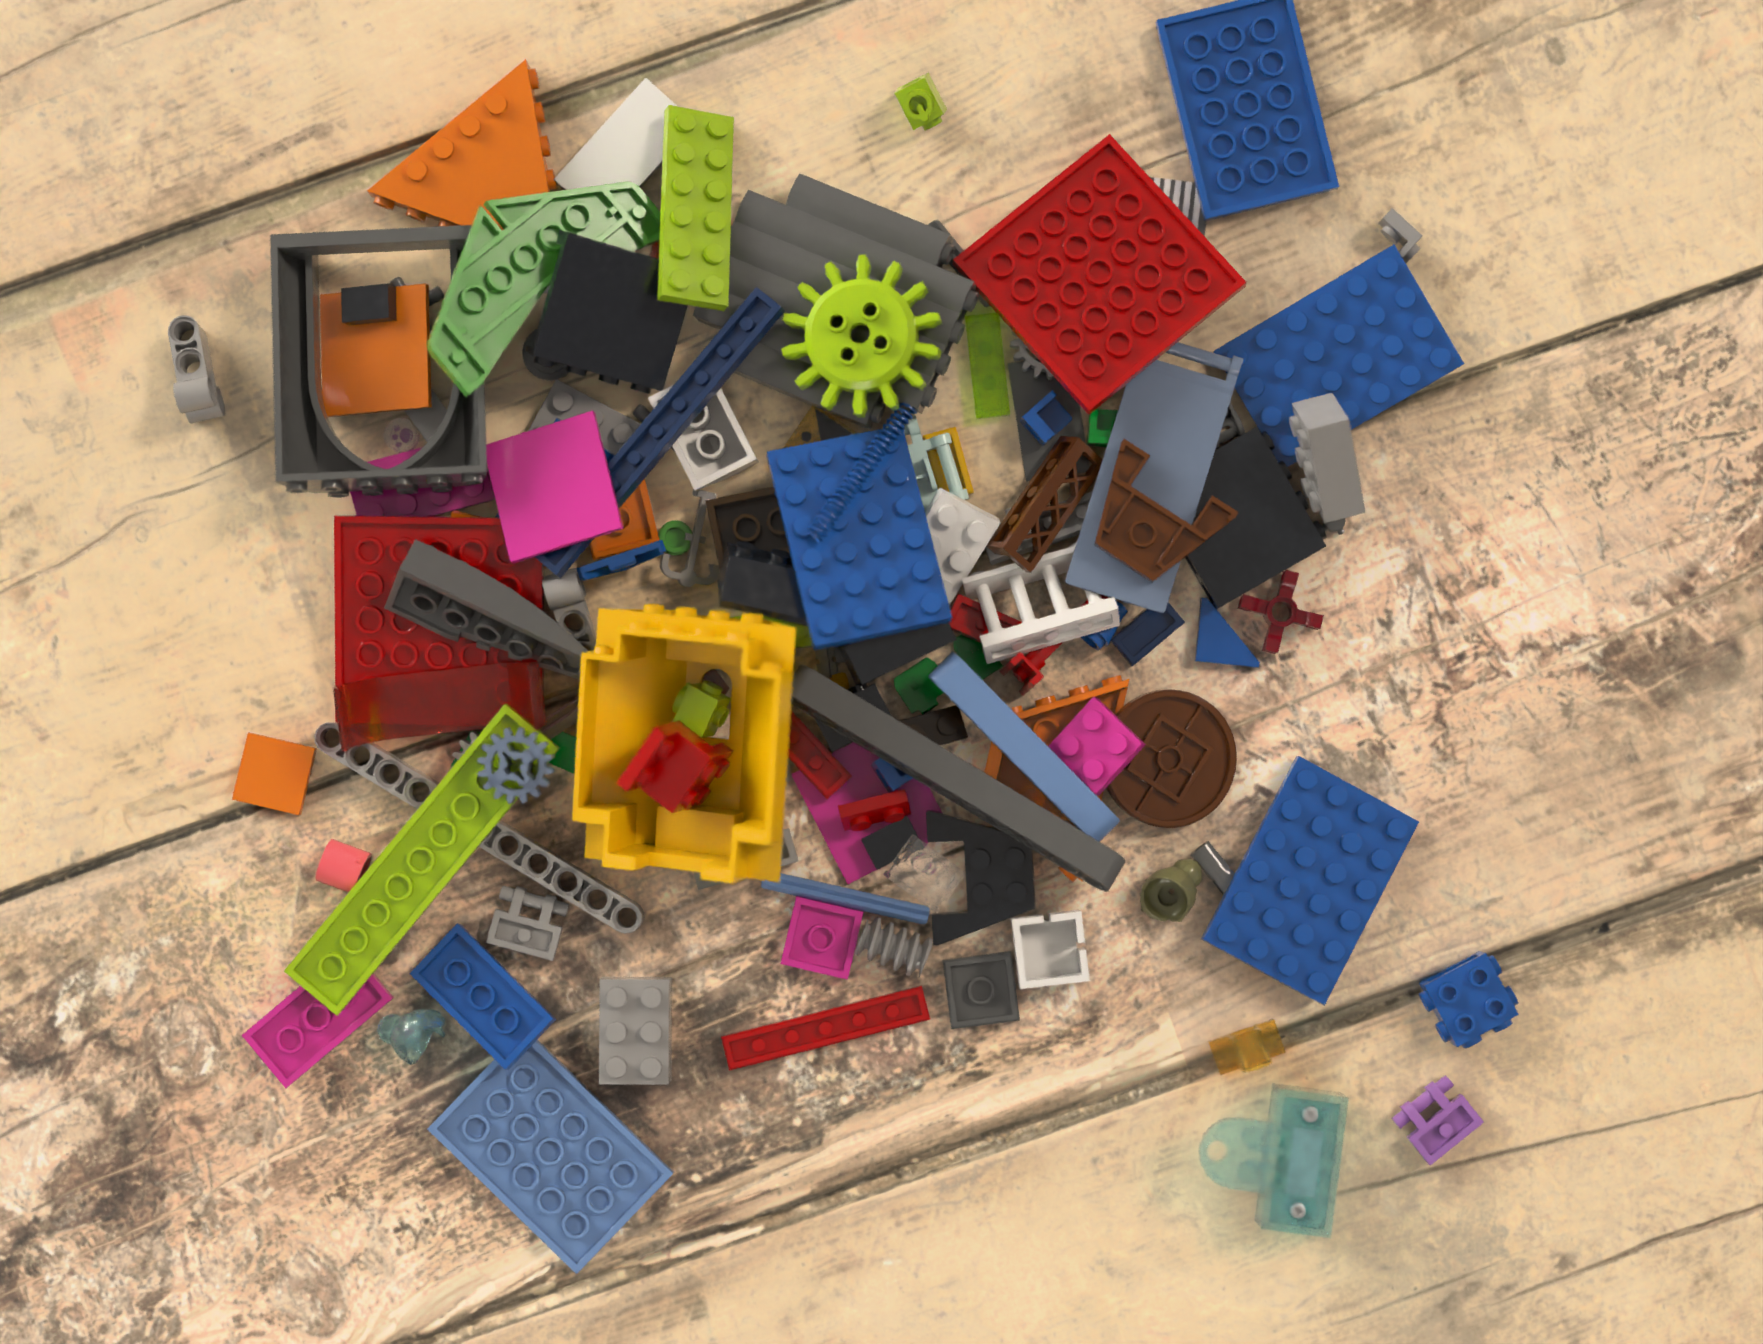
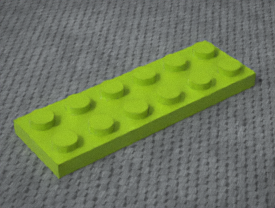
[657,105,734,311]

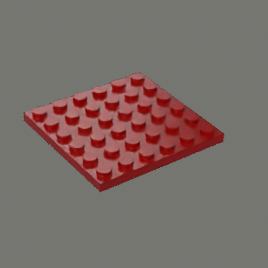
[953,134,1247,415]
[334,515,544,726]

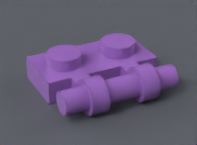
[1391,1075,1484,1166]

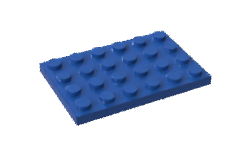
[1155,0,1339,221]
[1213,244,1464,467]
[766,428,952,650]
[1201,756,1419,1005]

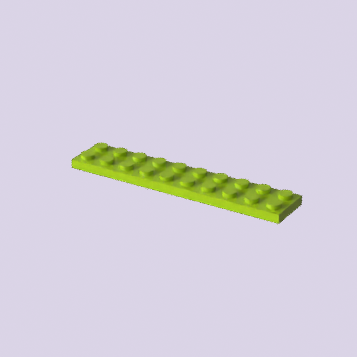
[284,703,560,1016]

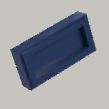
[1110,602,1185,667]

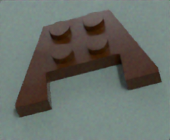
[1094,439,1239,583]

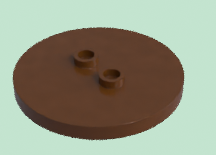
[1107,689,1237,828]

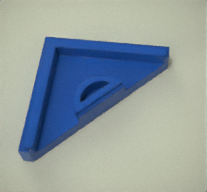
[576,540,666,581]
[1195,598,1260,668]

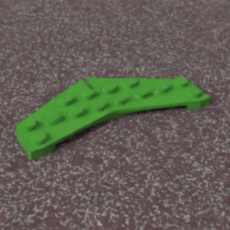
[427,181,661,397]

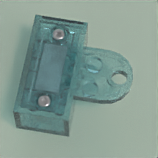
[1199,1083,1349,1238]

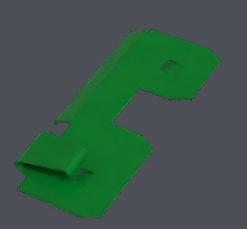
[894,635,1003,715]

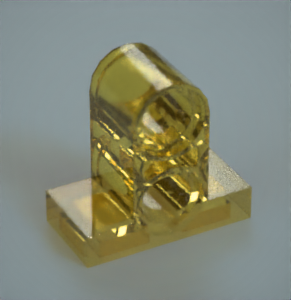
[1208,1019,1286,1075]

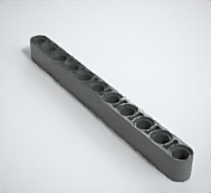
[791,665,1126,892]

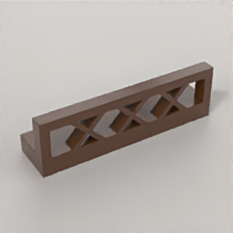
[986,436,1103,573]

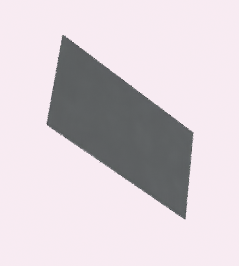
[1007,359,1090,481]

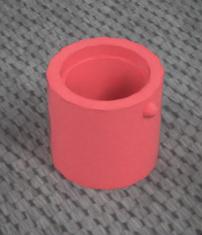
[315,839,372,893]

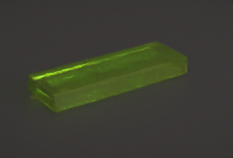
[964,313,1010,419]

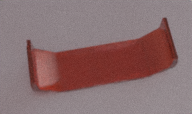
[333,662,547,752]

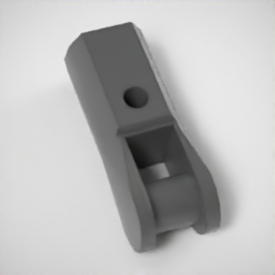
[1191,841,1235,895]

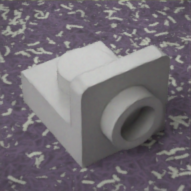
[1378,208,1422,263]

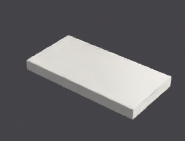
[554,78,677,190]

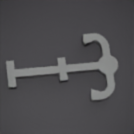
[660,489,720,587]

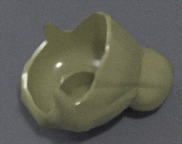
[1140,859,1202,922]

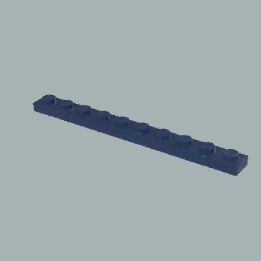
[535,287,785,579]

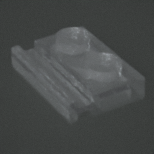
[883,834,966,913]

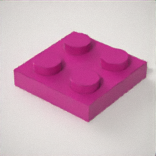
[1048,697,1146,795]
[780,896,864,980]

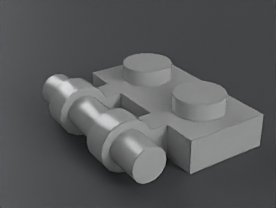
[486,886,569,961]

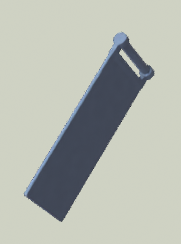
[1065,342,1243,613]

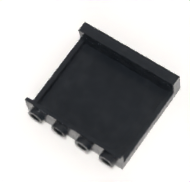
[525,230,688,394]
[1185,427,1327,609]

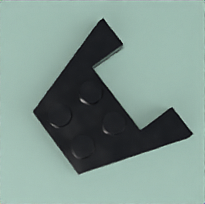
[926,810,1036,945]

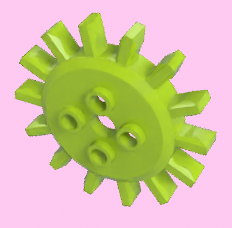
[782,255,942,418]

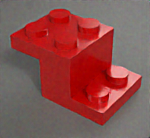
[616,720,733,813]

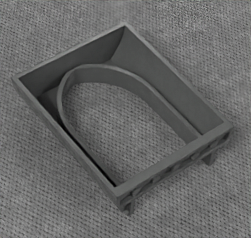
[270,225,487,498]

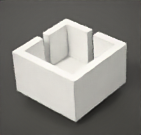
[1011,910,1090,989]

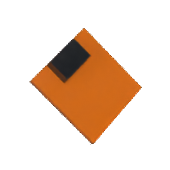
[320,283,432,417]

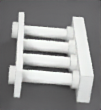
[962,543,1120,664]

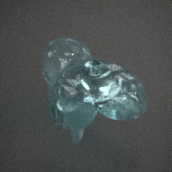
[377,1009,446,1065]

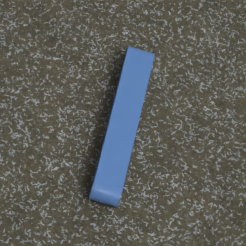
[928,651,1120,842]

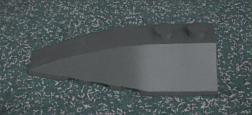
[384,539,589,679]

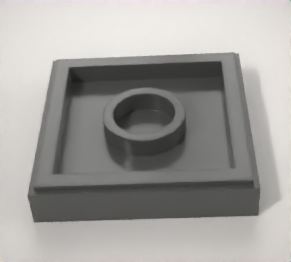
[942,951,1020,1029]

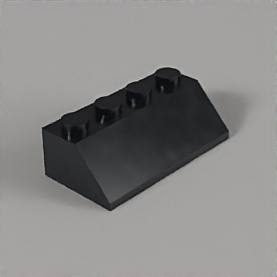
[717,541,808,626]

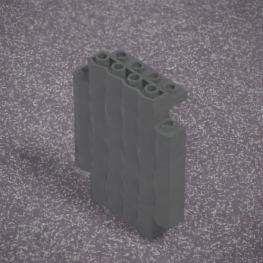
[693,173,979,430]

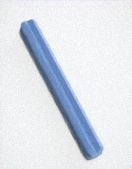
[761,873,930,925]

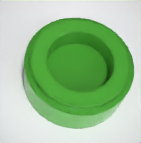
[658,520,692,556]

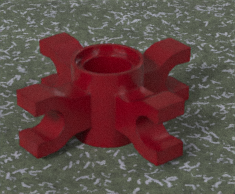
[1237,570,1324,654]

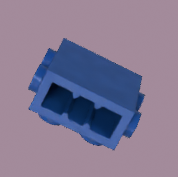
[1419,951,1519,1049]

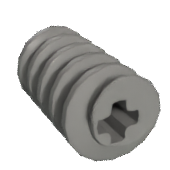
[855,917,933,978]

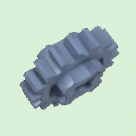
[477,727,555,804]

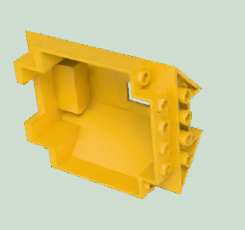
[572,604,796,883]

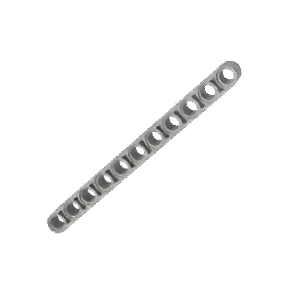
[314,722,644,933]

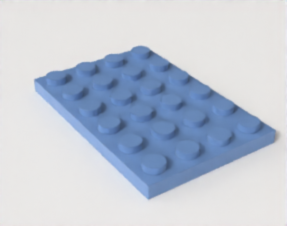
[427,1040,674,1274]

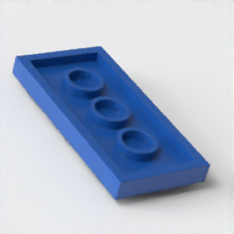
[410,923,556,1070]

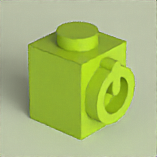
[894,72,947,131]
[672,680,731,738]

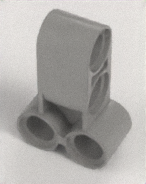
[168,315,225,423]
[542,567,597,651]

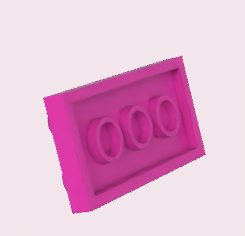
[350,447,495,516]
[241,973,394,1088]

